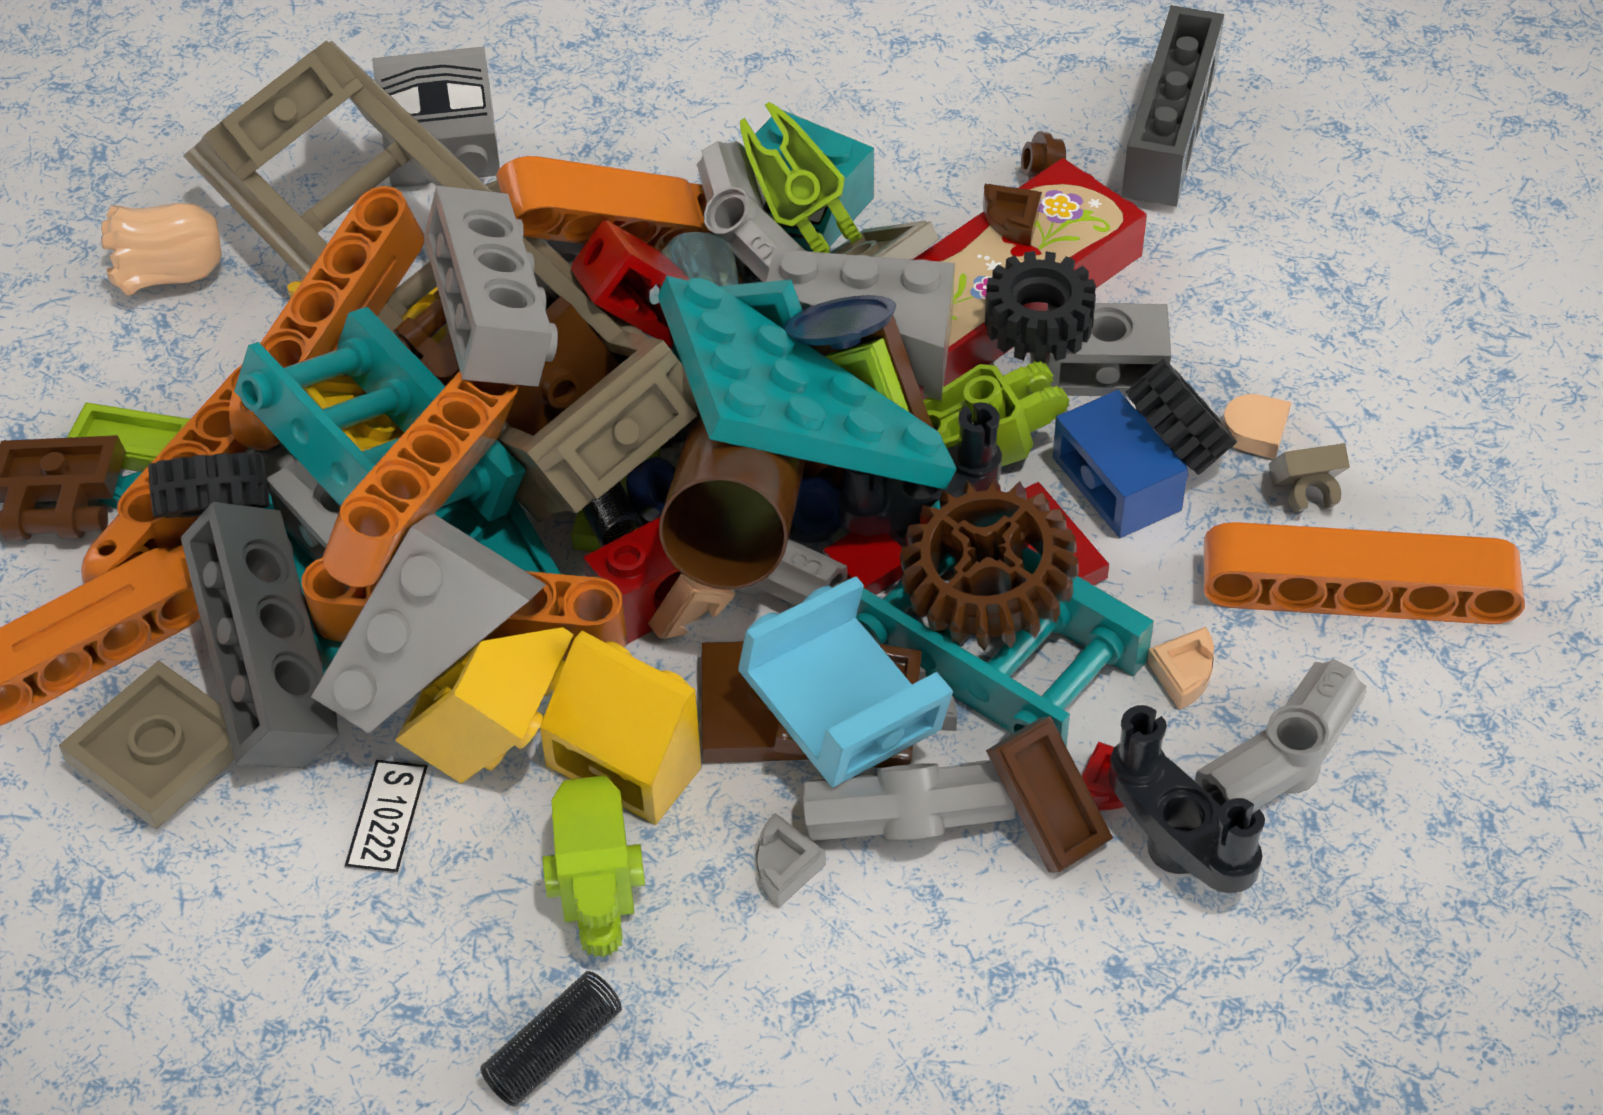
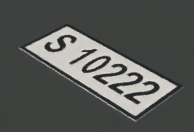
[344,760,428,873]

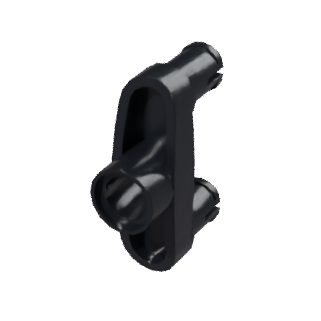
[839,402,1002,539]
[1108,705,1265,893]

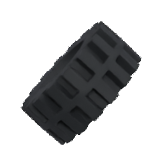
[148,453,270,518]

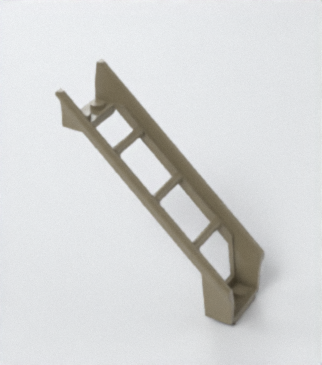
[183,40,699,522]

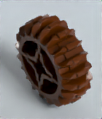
[900,477,1079,651]

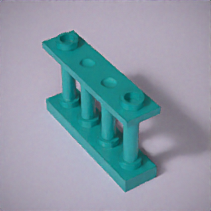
[234,307,526,521]
[856,500,1154,747]

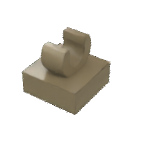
[1269,443,1350,513]

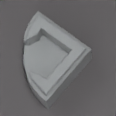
[757,813,826,909]

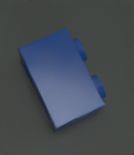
[1052,390,1189,538]

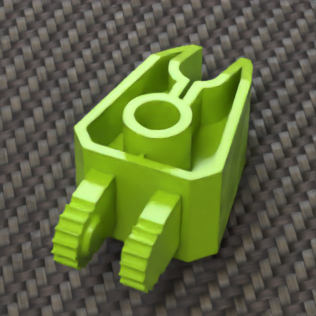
[740,102,863,253]
[923,361,1070,467]
[542,775,646,958]

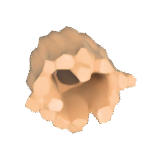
[101,203,222,296]

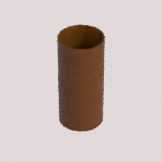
[659,412,806,590]

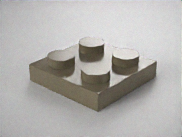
[59,660,234,829]

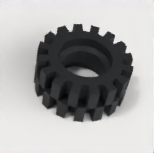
[985,251,1096,363]
[1126,359,1237,475]

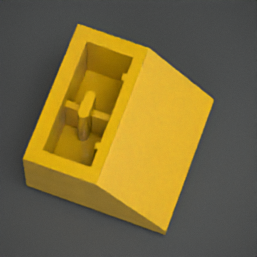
[395,627,574,784]
[540,631,701,825]

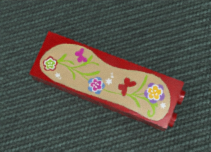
[912,158,1147,400]

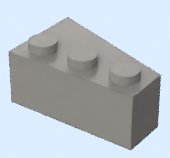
[766,249,955,401]
[311,513,546,733]

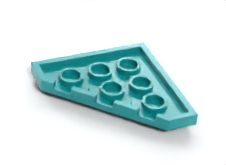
[657,276,957,490]

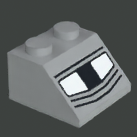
[372,46,500,187]

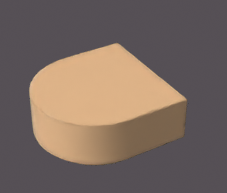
[1223,394,1291,459]

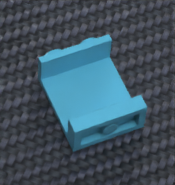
[738,576,953,788]

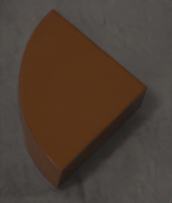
[983,183,1042,246]

